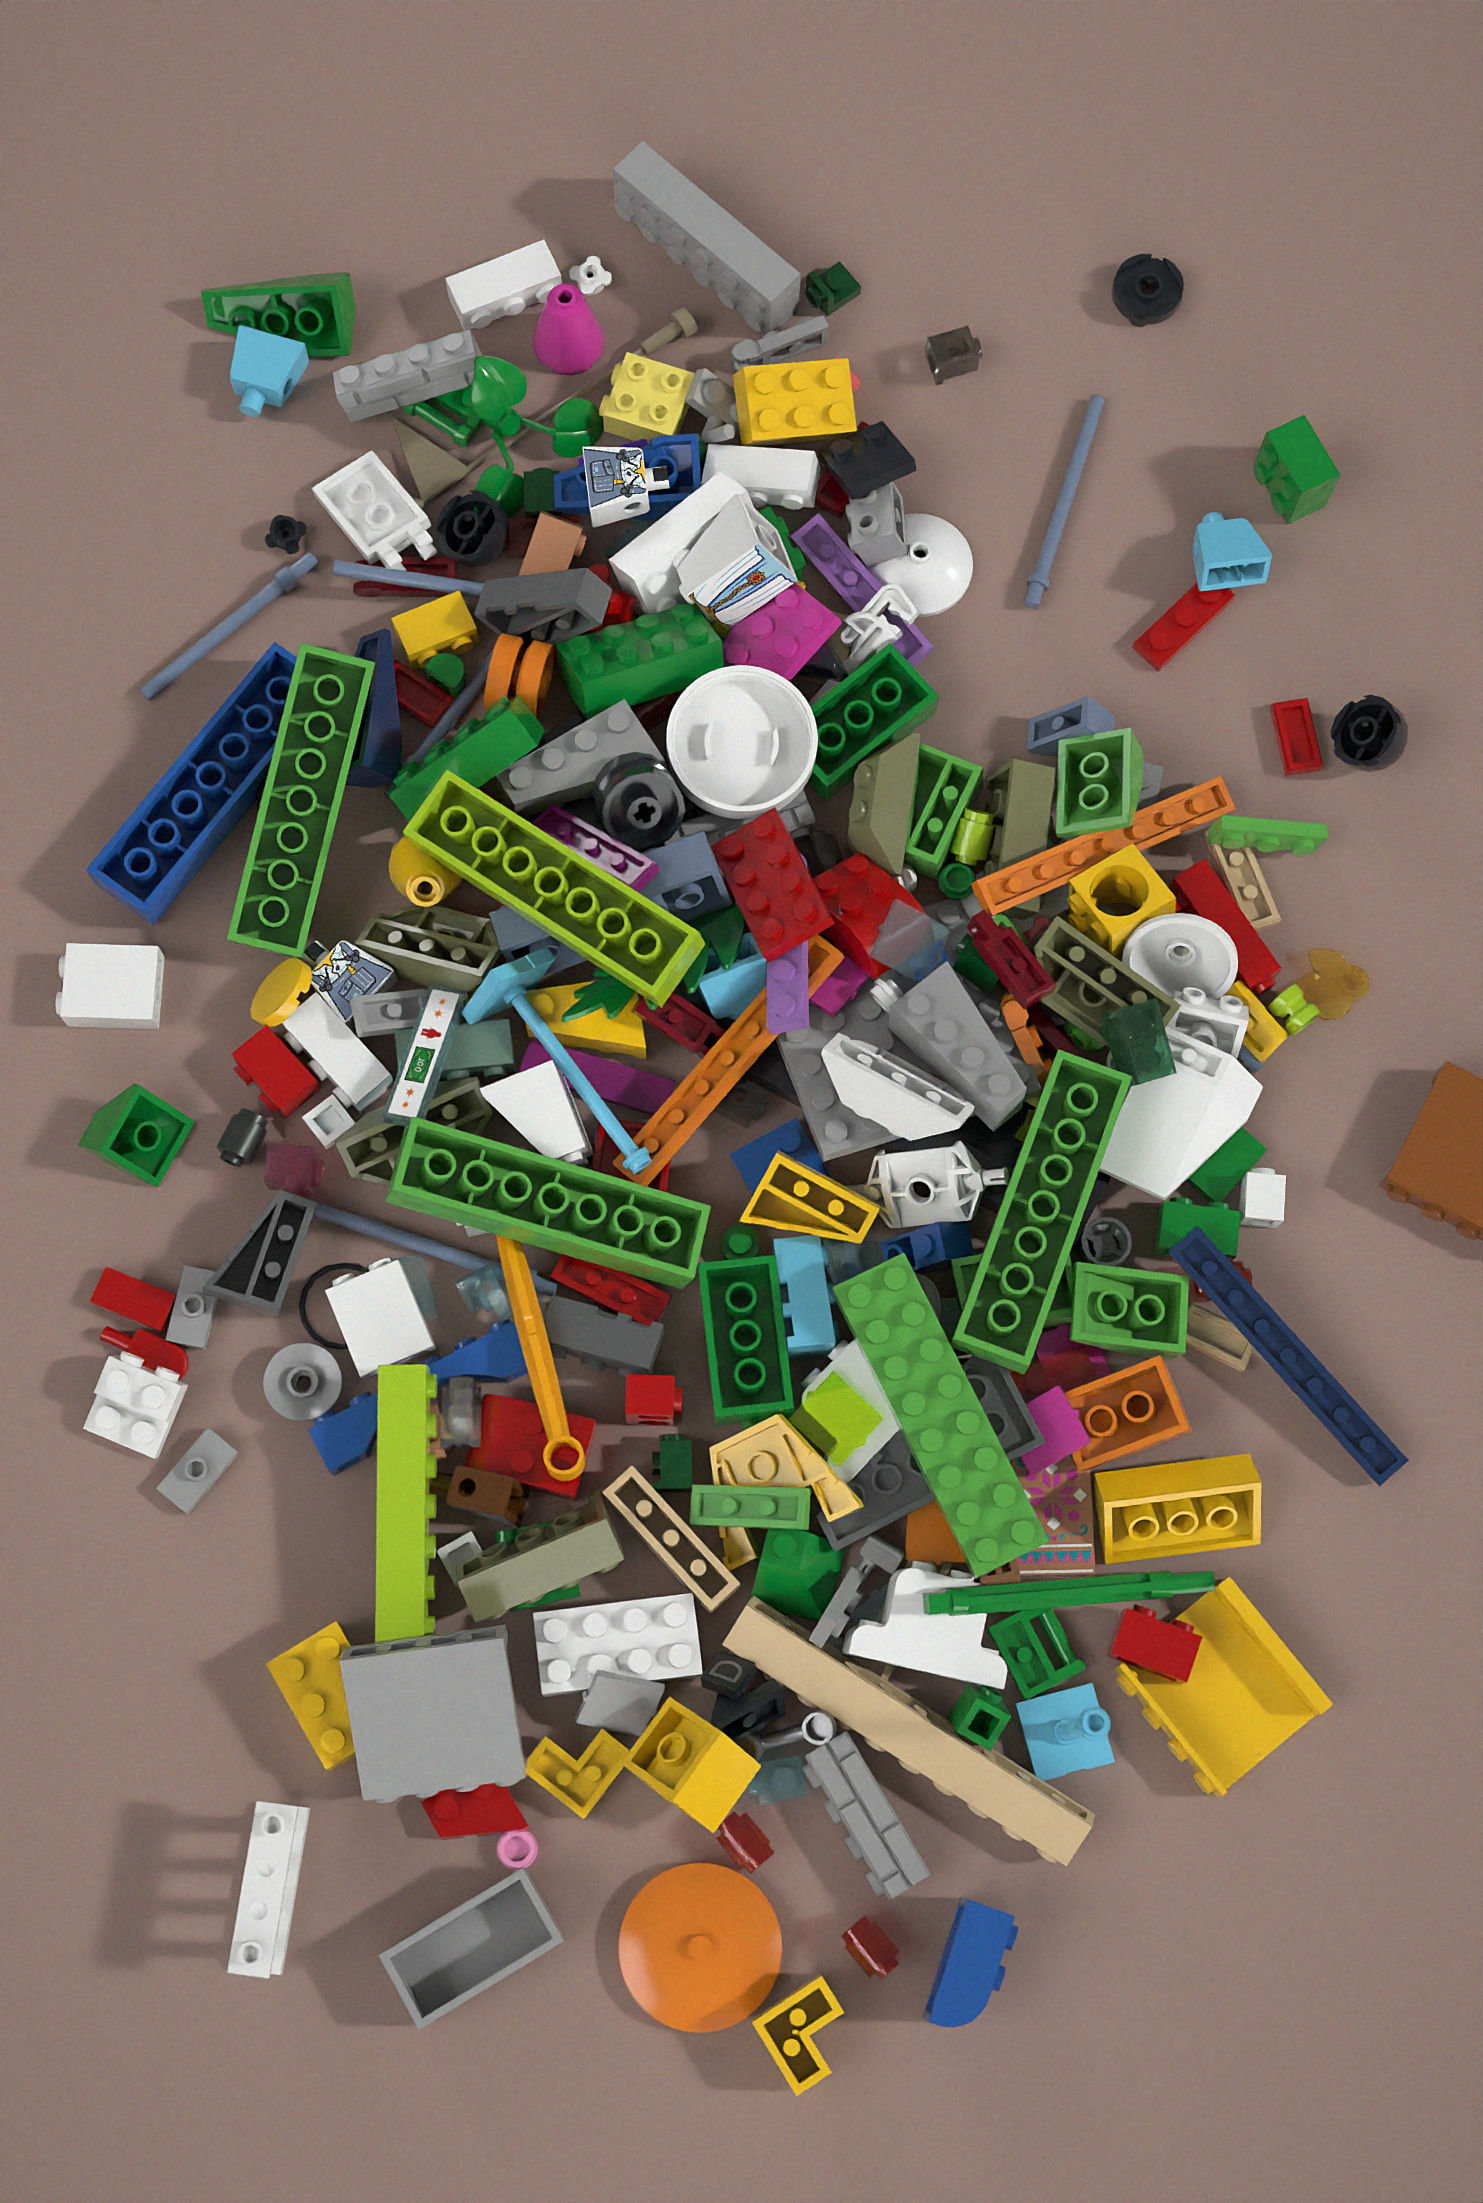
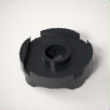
[1111,253,1184,327]

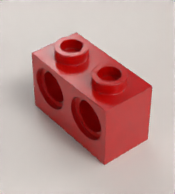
[625,1374,683,1426]

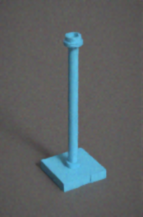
[461,947,652,1174]
[1014,1683,1115,1781]

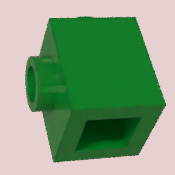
[948,1682,1011,1751]

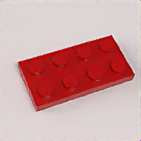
[710,807,835,963]

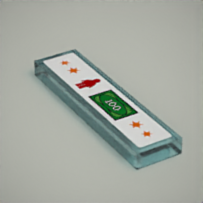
[382,985,468,1126]

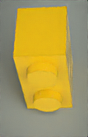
[391,590,479,670]

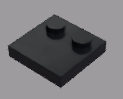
[818,420,917,500]

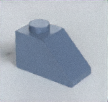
[1027,696,1115,756]

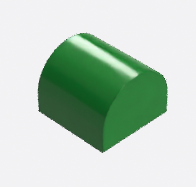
[425,653,467,698]

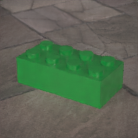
[555,603,724,720]
[807,643,939,802]
[389,694,545,822]
[698,1255,794,1426]

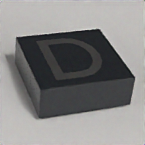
[700,1650,757,1700]

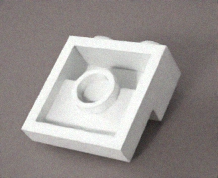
[1167,987,1249,1060]
[83,1351,188,1459]

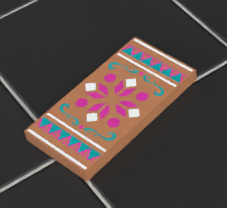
[1010,1454,1096,1577]

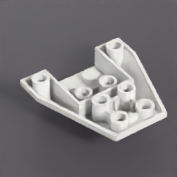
[1099,1026,1263,1201]

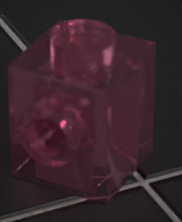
[264,1144,324,1197]

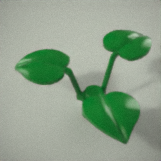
[470,356,604,518]

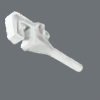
[808,584,919,706]

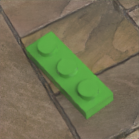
[1208,815,1328,855]
[690,1484,811,1530]

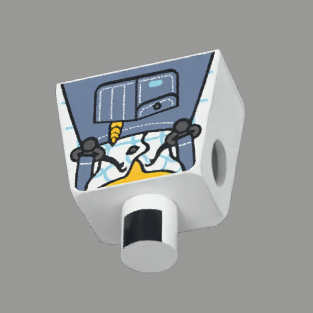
[582,446,669,527]
[302,940,398,1031]

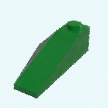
[201,272,356,357]

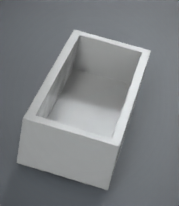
[378,1868,566,2030]

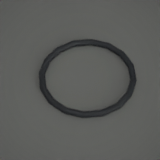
[299,1263,369,1350]

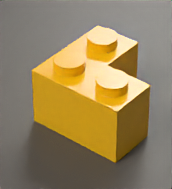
[751,1974,844,2096]

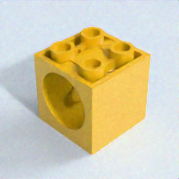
[1067,843,1176,962]
[621,1696,761,1834]

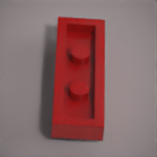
[1132,583,1235,672]
[550,1254,671,1327]

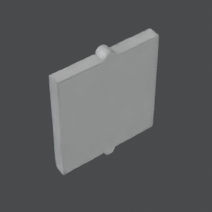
[575,1670,665,1736]

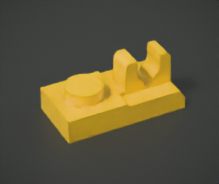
[1218,980,1289,1063]

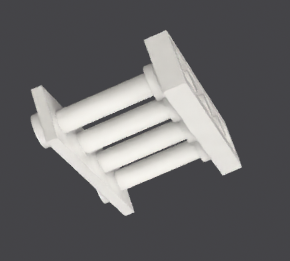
[227,1801,310,1979]

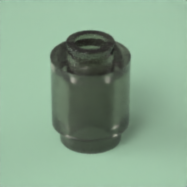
[800,830,844,879]

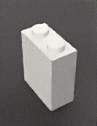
[55,943,165,1030]
[325,1258,437,1380]

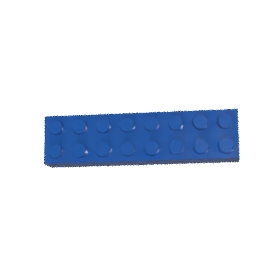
[86,641,297,926]

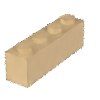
[603,1466,740,1615]

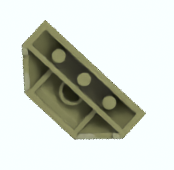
[845,732,921,878]
[355,905,501,996]
[1034,916,1181,1045]
[335,1077,493,1187]

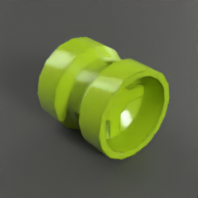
[1267,984,1321,1036]

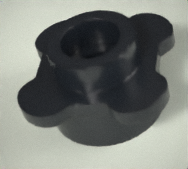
[265,515,307,554]

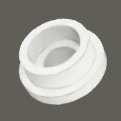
[870,978,904,1014]

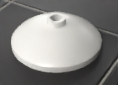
[864,513,973,617]
[1122,913,1238,1000]

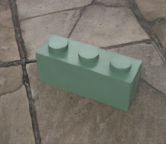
[395,1019,516,1086]

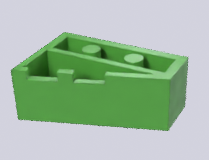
[904,743,984,880]

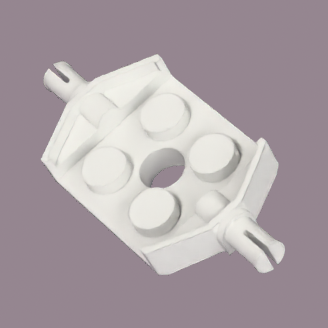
[845,1141,1009,1228]

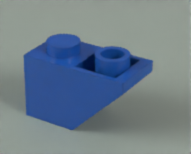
[880,1222,974,1274]

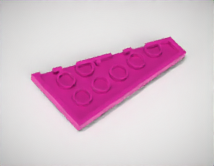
[665,583,842,763]

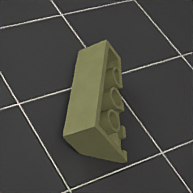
[983,758,1057,920]
[455,1488,625,1623]

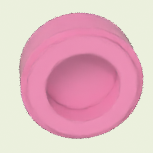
[497,1831,538,1870]

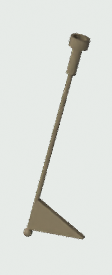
[392,306,698,509]

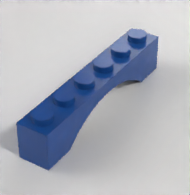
[308,1318,528,1476]

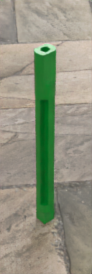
[923,1570,1215,1616]

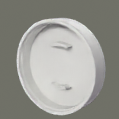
[666,665,818,819]

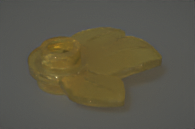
[1296,948,1369,1021]

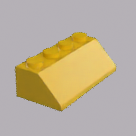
[1094,1453,1261,1565]

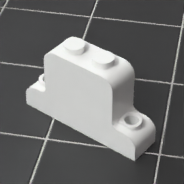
[801,1340,900,1484]
[842,1561,1007,1689]

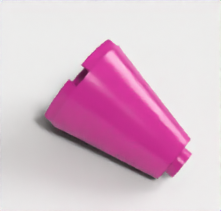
[533,284,604,375]

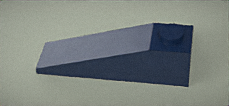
[345,628,403,788]

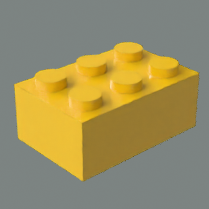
[733,358,857,447]
[266,1621,356,1771]

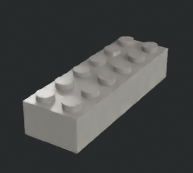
[613,141,801,335]

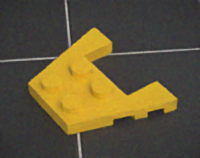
[709,1414,864,1571]

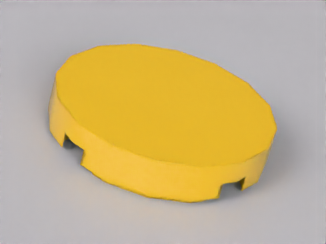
[250,957,312,1027]

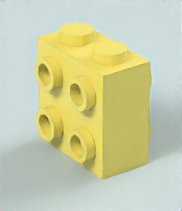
[599,352,695,444]

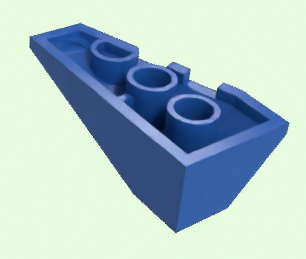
[554,434,701,521]

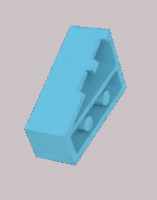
[772,1235,840,1360]

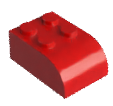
[813,852,933,980]
[464,1394,597,1502]

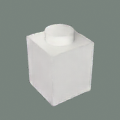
[1239,1168,1286,1228]

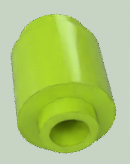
[950,808,995,866]

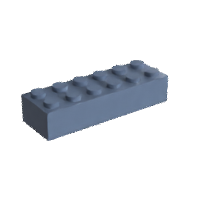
[489,831,733,977]

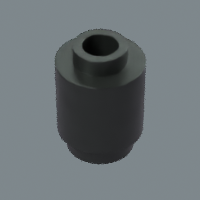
[216,1108,268,1168]

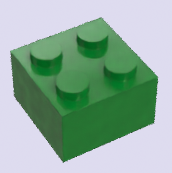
[1253,414,1341,524]

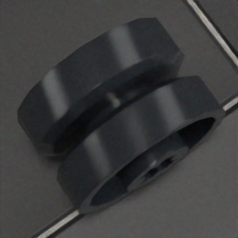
[592,752,685,850]

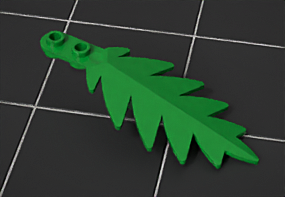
[562,896,748,1022]

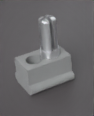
[857,1533,905,1590]

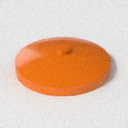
[619,1863,782,2033]

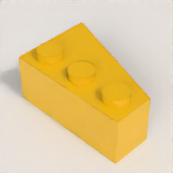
[525,980,647,1060]
[739,1150,881,1244]

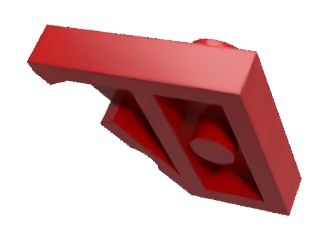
[420,1783,530,1840]

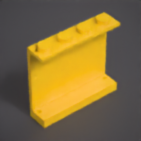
[1114,1576,1333,1797]

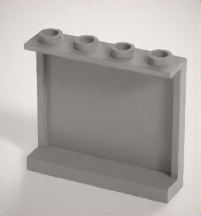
[340,1625,528,1803]

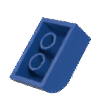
[922,1898,1018,2027]

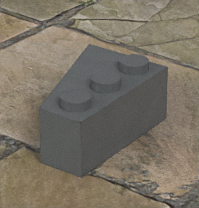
[474,568,612,655]
[202,1190,317,1318]
[544,1295,664,1381]

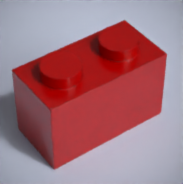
[231,1025,321,1118]
[1106,1604,1203,1684]

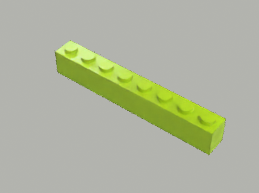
[375,1364,437,1643]

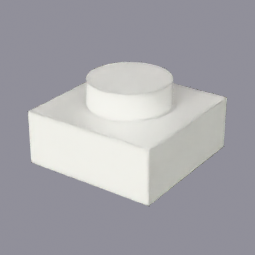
[302,1094,355,1150]
[436,1531,482,1587]

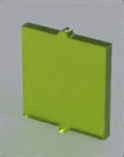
[788,1371,884,1467]

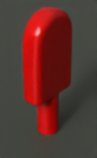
[100,1326,189,1381]

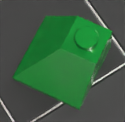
[77,1083,195,1188]
[750,1528,845,1622]

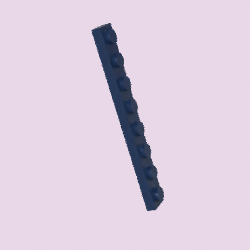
[1167,1225,1409,1486]

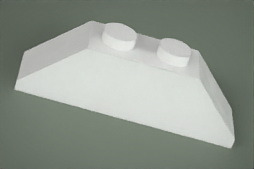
[821,1033,975,1141]

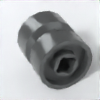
[1075,1217,1132,1267]

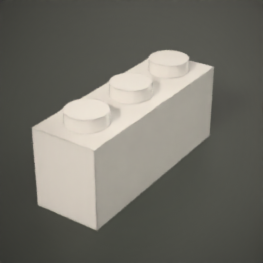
[445,240,562,331]
[701,444,821,510]
[282,992,395,1113]

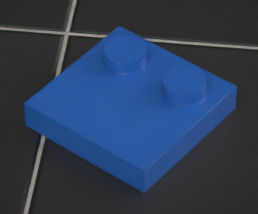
[730,1117,832,1197]

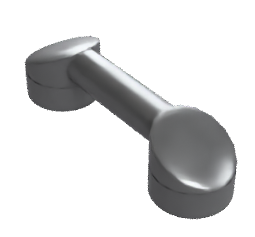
[736,1710,837,1761]

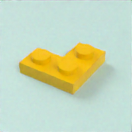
[526,1729,630,1819]

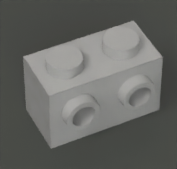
[846,482,907,567]

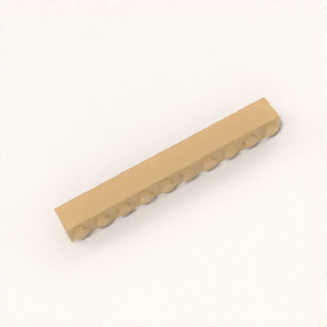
[722,1596,1095,1866]

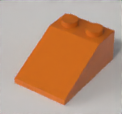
[1064,1355,1193,1472]

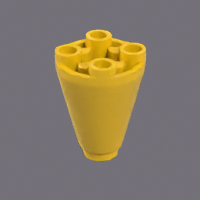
[388,836,462,907]

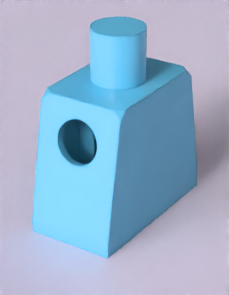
[230,325,309,418]
[1192,512,1272,591]
[697,932,767,1020]

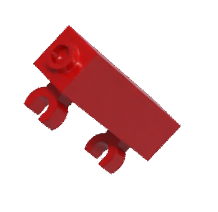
[1169,858,1282,996]

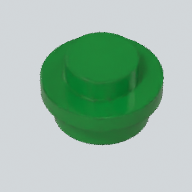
[938,863,976,900]
[721,1225,759,1260]

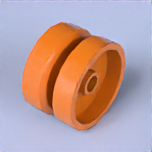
[484,633,555,721]

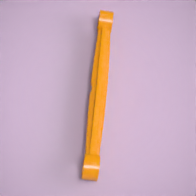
[495,1234,586,1481]

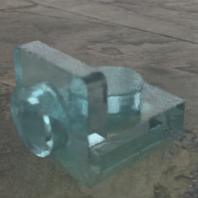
[455,1264,513,1323]
[748,1756,807,1805]

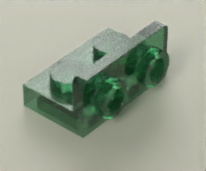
[1100,998,1177,1086]

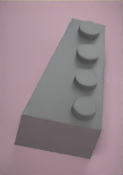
[495,699,664,818]
[887,961,1027,1132]

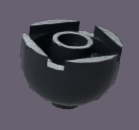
[435,490,510,567]
[1331,695,1408,772]

